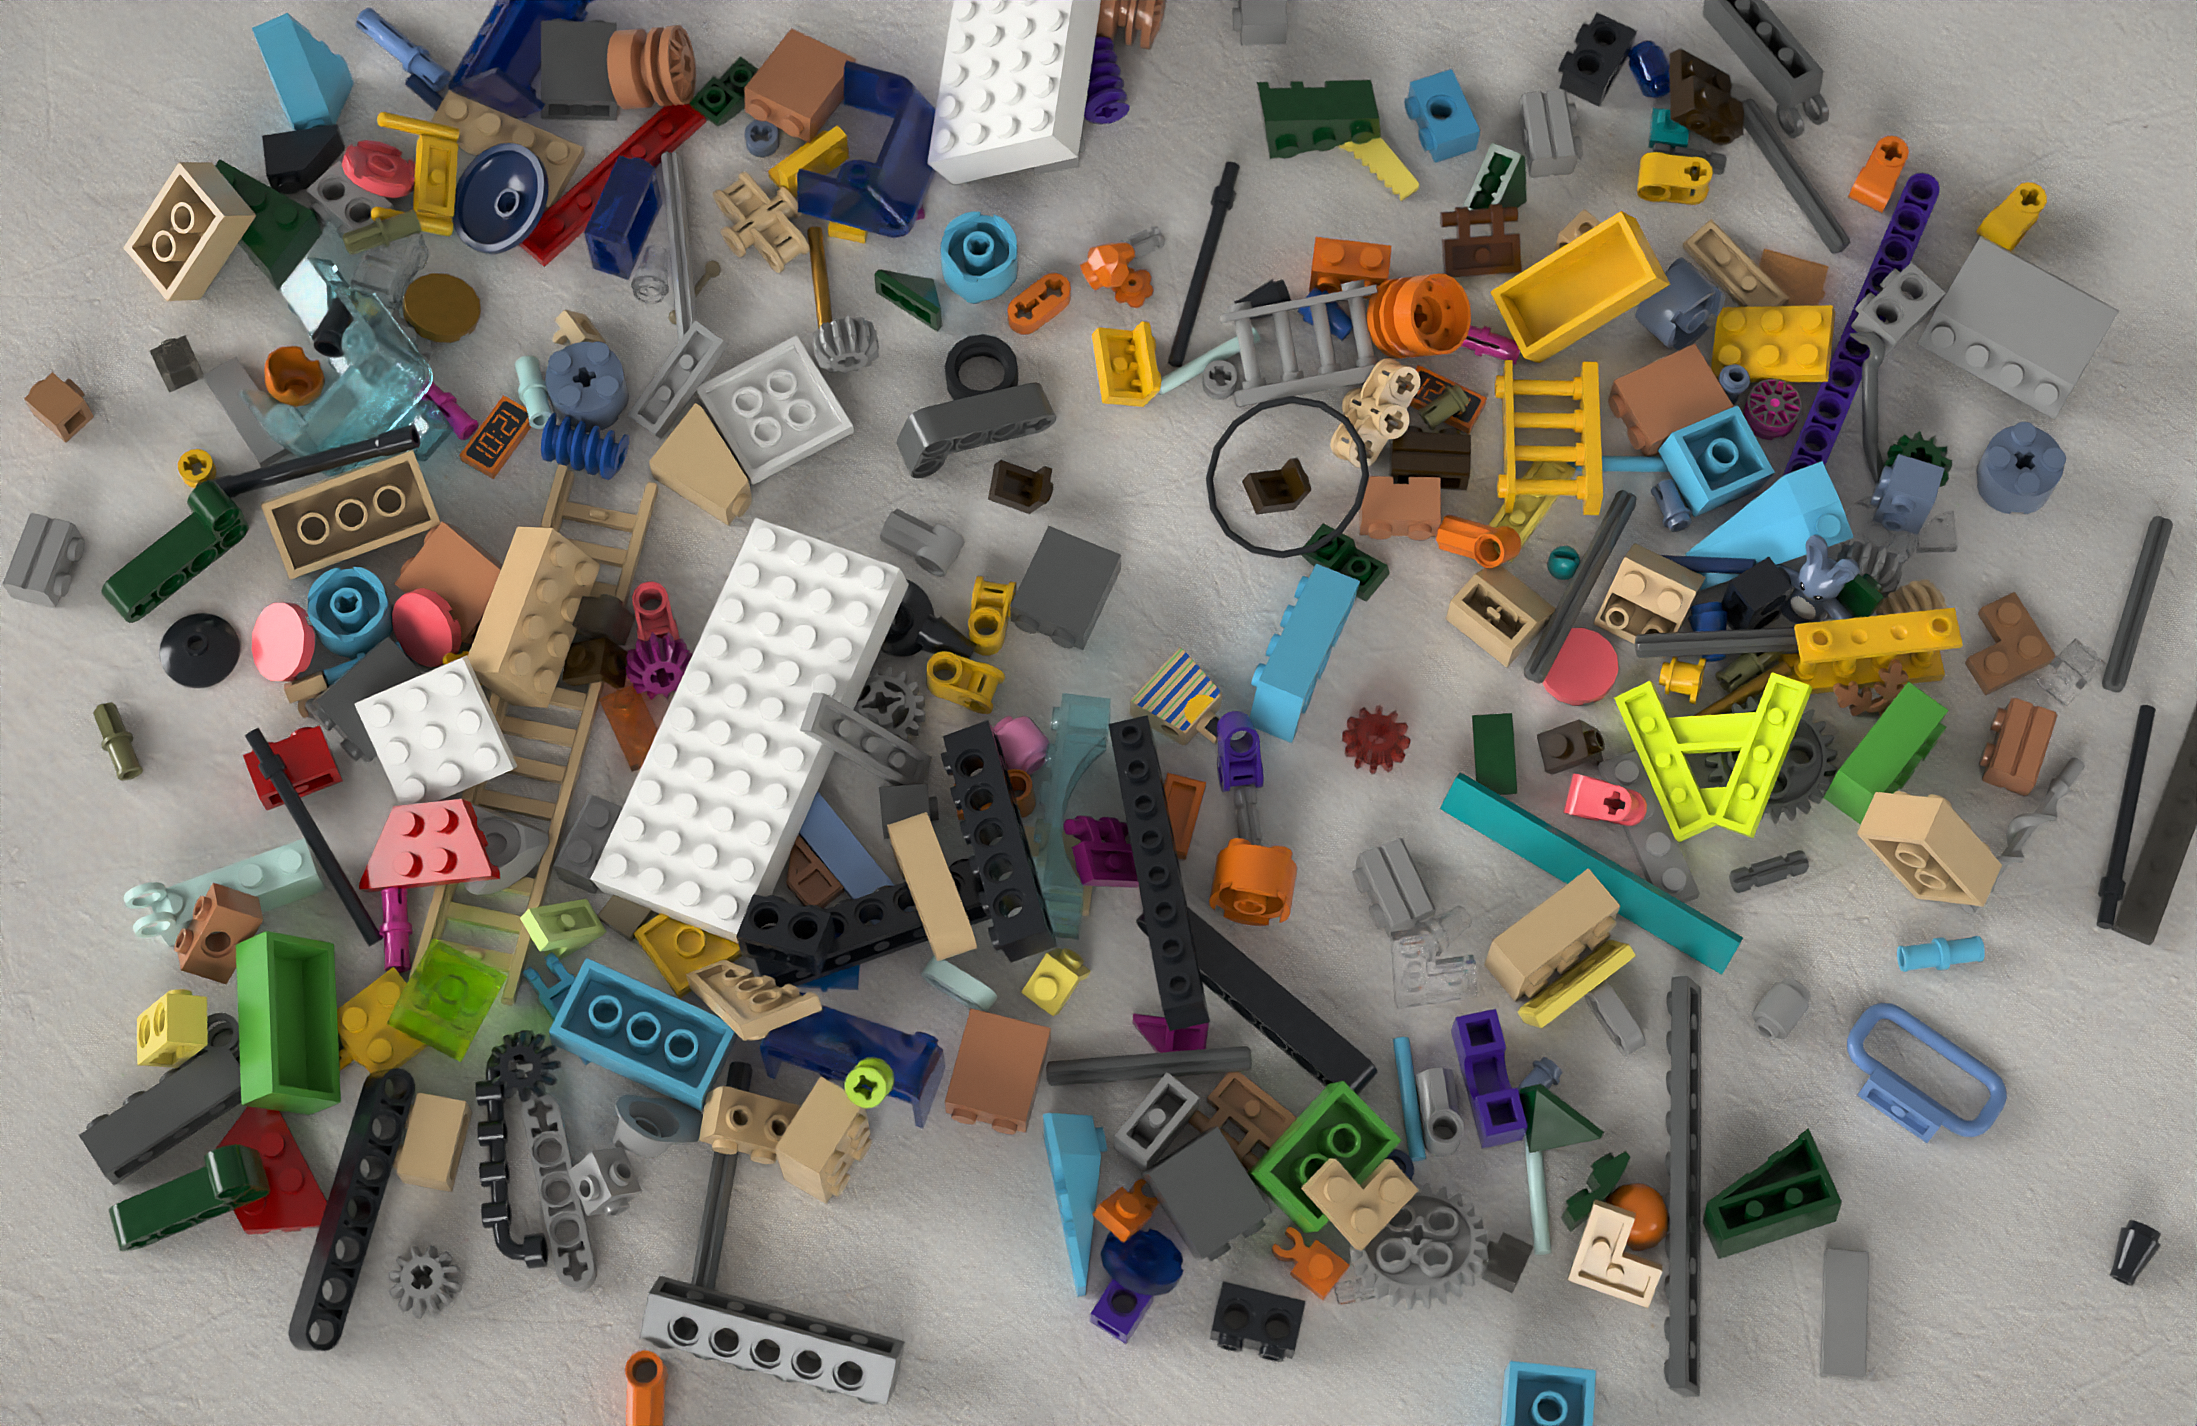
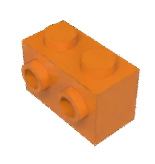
[1309,237,1392,299]

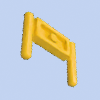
[371,111,459,237]

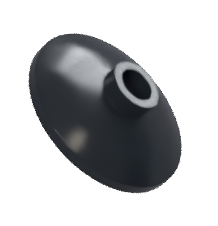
[880,579,934,657]
[159,613,240,688]

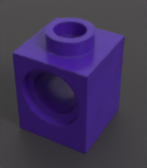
[1090,1271,1154,1344]

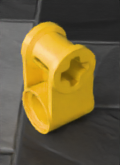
[1637,152,1713,205]
[1976,182,2047,251]
[968,575,1017,656]
[926,651,1005,714]

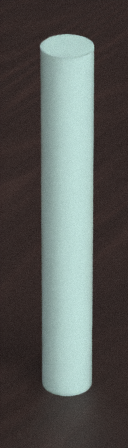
[1159,327,1260,395]
[1524,1135,1551,1255]

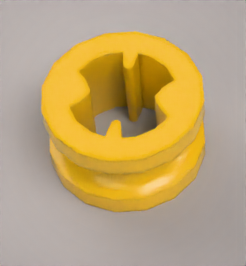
[178,449,217,488]

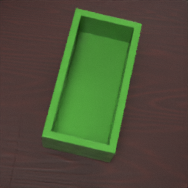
[236,931,341,1115]

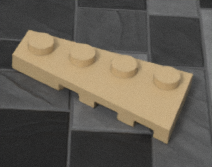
[431,90,585,211]
[686,960,822,1041]

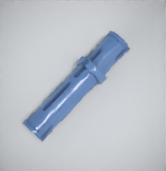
[356,8,451,92]

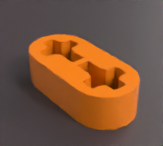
[1007,273,1071,335]

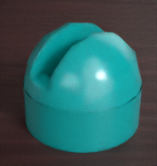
[1547,545,1580,580]

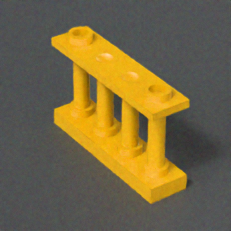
[1495,360,1603,515]
[1778,607,1963,694]

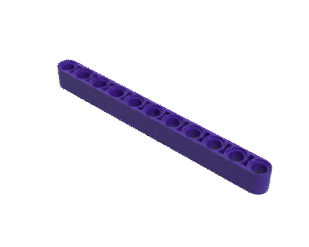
[1782,173,1940,476]

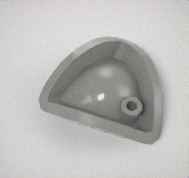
[463,804,549,895]

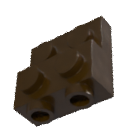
[1669,48,1744,146]

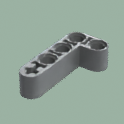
[896,382,1057,479]

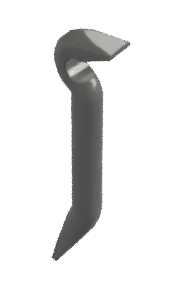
[1850,332,1885,485]

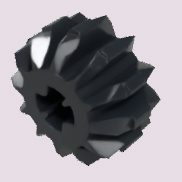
[488,1030,561,1102]

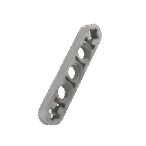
[522,1093,597,1292]

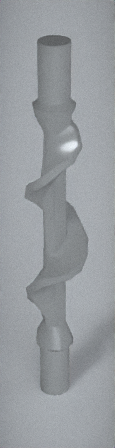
[1960,757,2085,914]

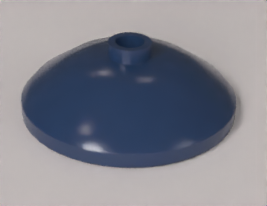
[452,143,549,254]

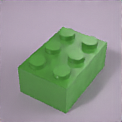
[1823,681,1949,825]
[1247,1081,1402,1233]

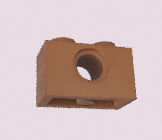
[174,883,263,985]

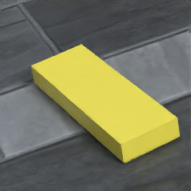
[1488,461,1576,562]
[1517,940,1636,1028]

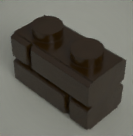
[1389,426,1471,490]

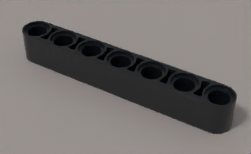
[1136,907,1378,1095]
[288,1068,415,1351]

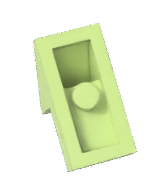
[520,898,607,960]

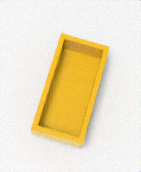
[1490,211,1670,364]

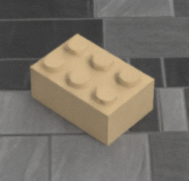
[124,162,256,301]
[1857,791,2002,907]
[1484,868,1620,1002]
[775,1076,872,1204]

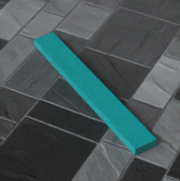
[1440,772,1743,975]

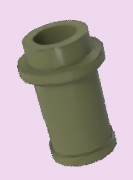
[1418,384,1470,431]

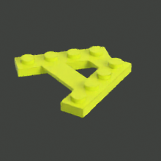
[1614,672,1813,842]

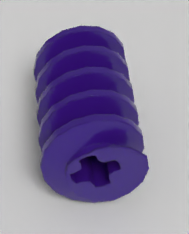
[1084,37,1130,124]

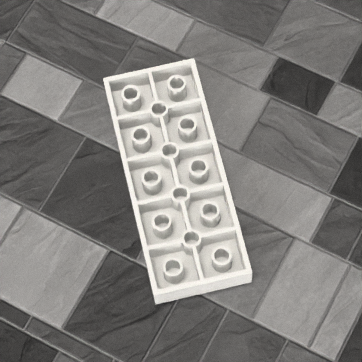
[927,0,1101,185]
[591,518,909,943]

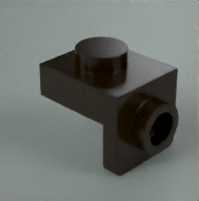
[1242,458,1311,515]
[988,460,1054,514]
[562,637,628,689]
[1537,719,1605,775]

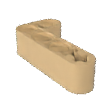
[887,812,977,961]

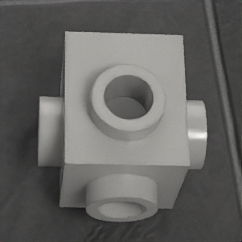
[568,1147,642,1217]

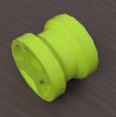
[845,1058,894,1108]

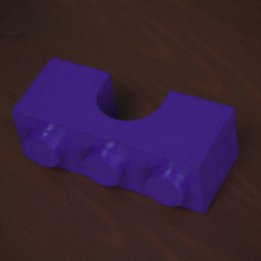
[1451,1009,1528,1149]

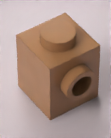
[24,372,94,443]

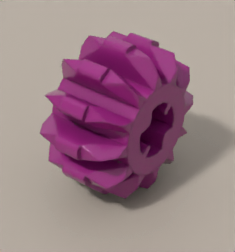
[626,632,693,700]

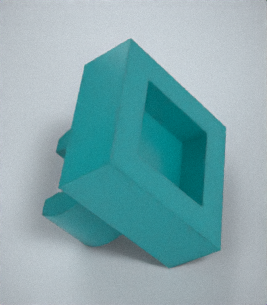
[1648,108,1689,149]

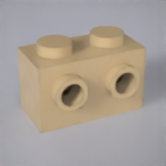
[699,1085,800,1164]

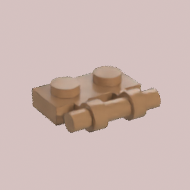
[1188,1071,1297,1171]

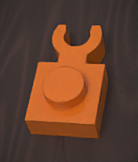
[1093,1179,1159,1243]
[1271,1227,1350,1301]

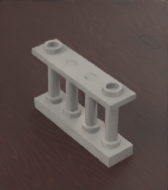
[1219,280,1390,407]

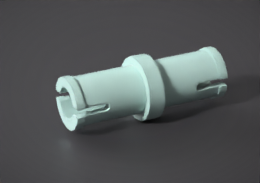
[515,356,552,429]

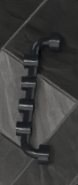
[475,1030,548,1269]

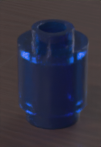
[1628,41,1670,98]

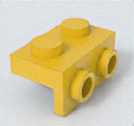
[768,125,849,198]
[1092,321,1162,407]

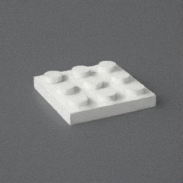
[695,335,854,486]
[355,655,517,805]

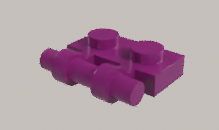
[1063,815,1139,888]

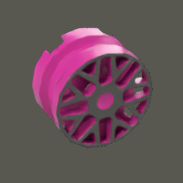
[1743,378,1802,441]

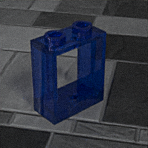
[584,155,662,280]

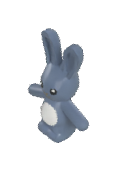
[1776,535,1859,624]

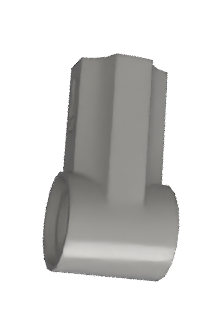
[880,508,965,577]
[1416,1067,1464,1157]

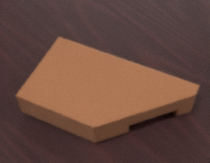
[786,835,845,909]

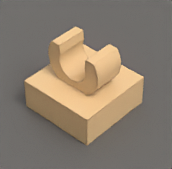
[552,310,606,345]
[284,670,328,718]

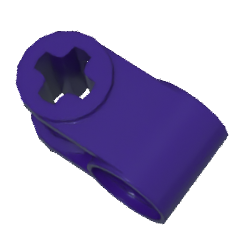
[1217,711,1264,792]

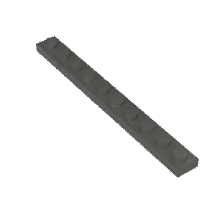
[1664,976,1701,1397]

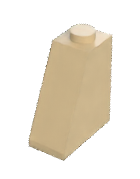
[649,403,752,526]

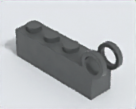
[1703,0,1829,138]
[79,1013,241,1185]

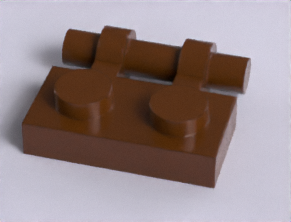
[1440,204,1522,278]

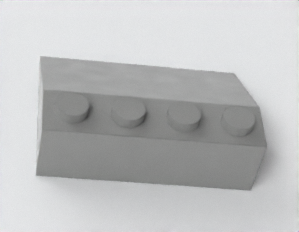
[1917,236,2120,419]

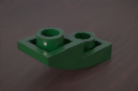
[689,56,759,127]
[1301,523,1390,602]
[1836,573,1884,618]
[1472,713,1517,795]
[1561,1151,1630,1232]

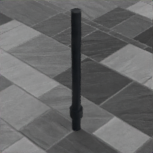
[1168,162,1240,367]
[2096,705,2156,929]
[245,728,383,947]

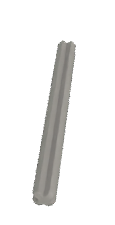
[661,151,698,343]

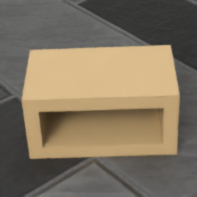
[393,1092,472,1192]

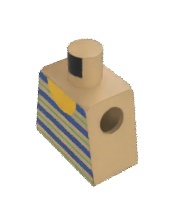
[1130,647,1222,745]

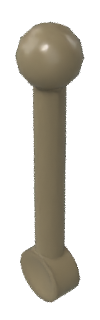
[668,261,721,325]

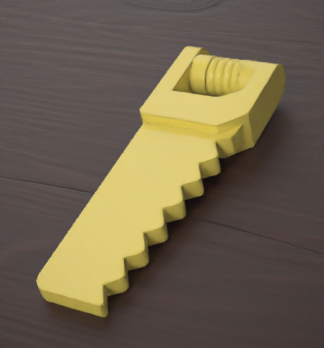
[1339,138,1419,201]

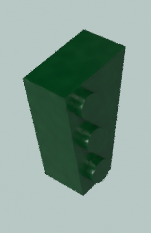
[1257,80,1381,159]
[215,159,322,291]
[1702,1128,1842,1259]

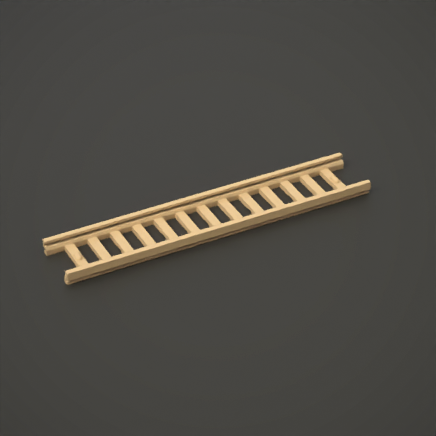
[409,464,658,1006]

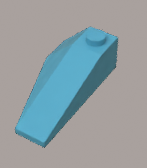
[252,13,354,131]
[1685,461,1854,590]
[1043,1113,1107,1297]

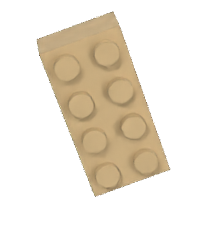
[261,449,441,580]
[468,527,601,708]

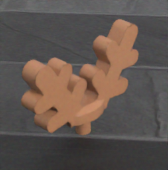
[1833,659,1908,716]

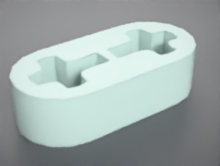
[921,956,997,1012]

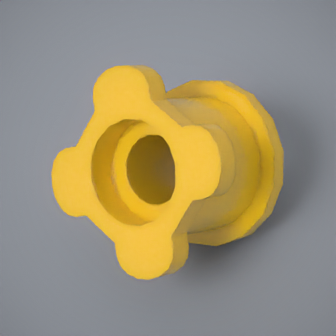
[1659,656,1706,705]

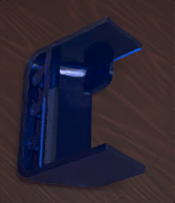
[448,0,595,119]
[797,60,936,238]
[760,992,946,1129]

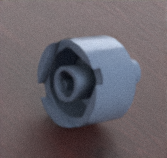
[1635,257,1725,351]
[545,341,629,432]
[1976,422,2066,514]

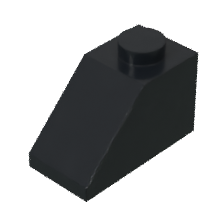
[262,124,345,194]

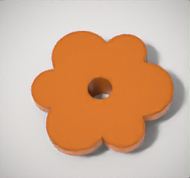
[1111,267,1153,308]

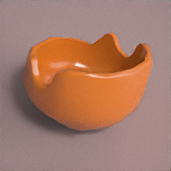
[264,346,325,407]
[1606,1183,1670,1251]

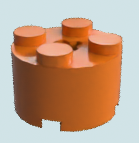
[1209,838,1297,926]

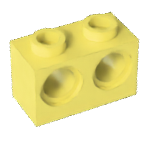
[137,989,208,1068]

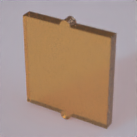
[1759,248,1829,306]

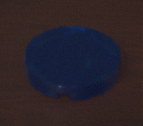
[1100,1228,1184,1296]

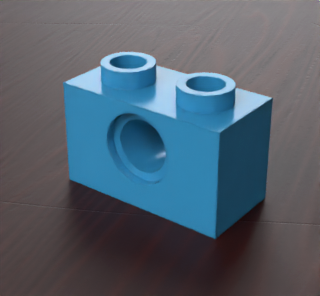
[1404,69,1480,163]

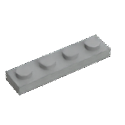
[800,693,932,786]
[1598,750,1700,903]

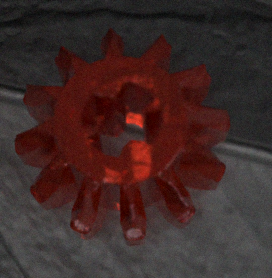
[1341,705,1411,775]

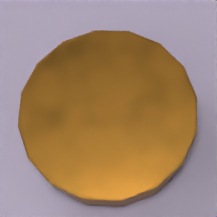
[402,273,481,343]

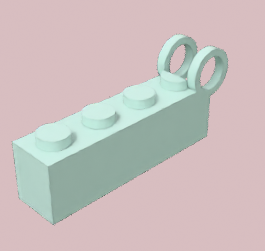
[124,838,326,947]

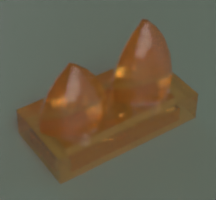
[599,684,658,772]

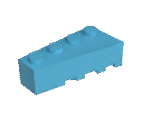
[1250,564,1360,743]

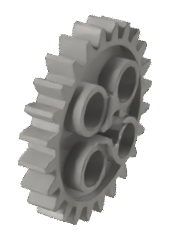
[1350,1183,1488,1310]

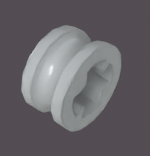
[1202,360,1238,400]

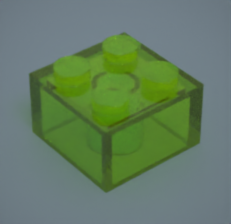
[387,938,507,1062]

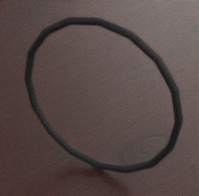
[1206,396,1369,559]

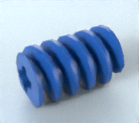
[541,413,630,480]

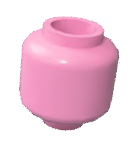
[994,716,1049,775]

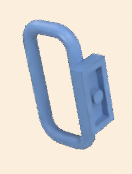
[1847,1003,2007,1143]

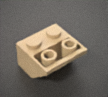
[1593,543,1706,659]
[1446,565,1556,668]

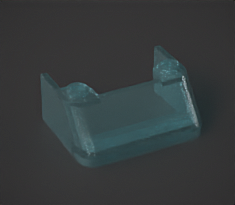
[239,285,433,477]

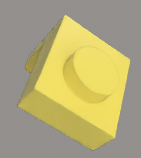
[1021,948,1091,1016]

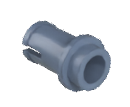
[1719,365,1750,405]
[1651,480,1692,532]
[1517,1057,1563,1092]

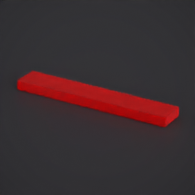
[519,104,707,267]

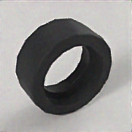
[945,334,1019,400]

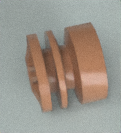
[1095,0,1166,50]
[607,25,696,110]

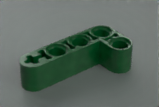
[101,480,249,623]
[108,1144,271,1251]

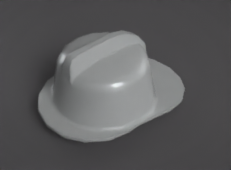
[613,1095,703,1158]

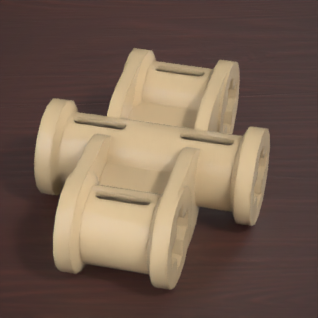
[713,171,810,273]
[1331,358,1420,468]

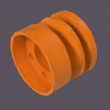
[1366,273,1471,359]

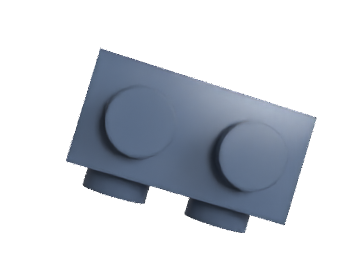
[1870,454,1945,535]

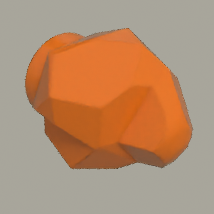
[1080,242,1135,291]

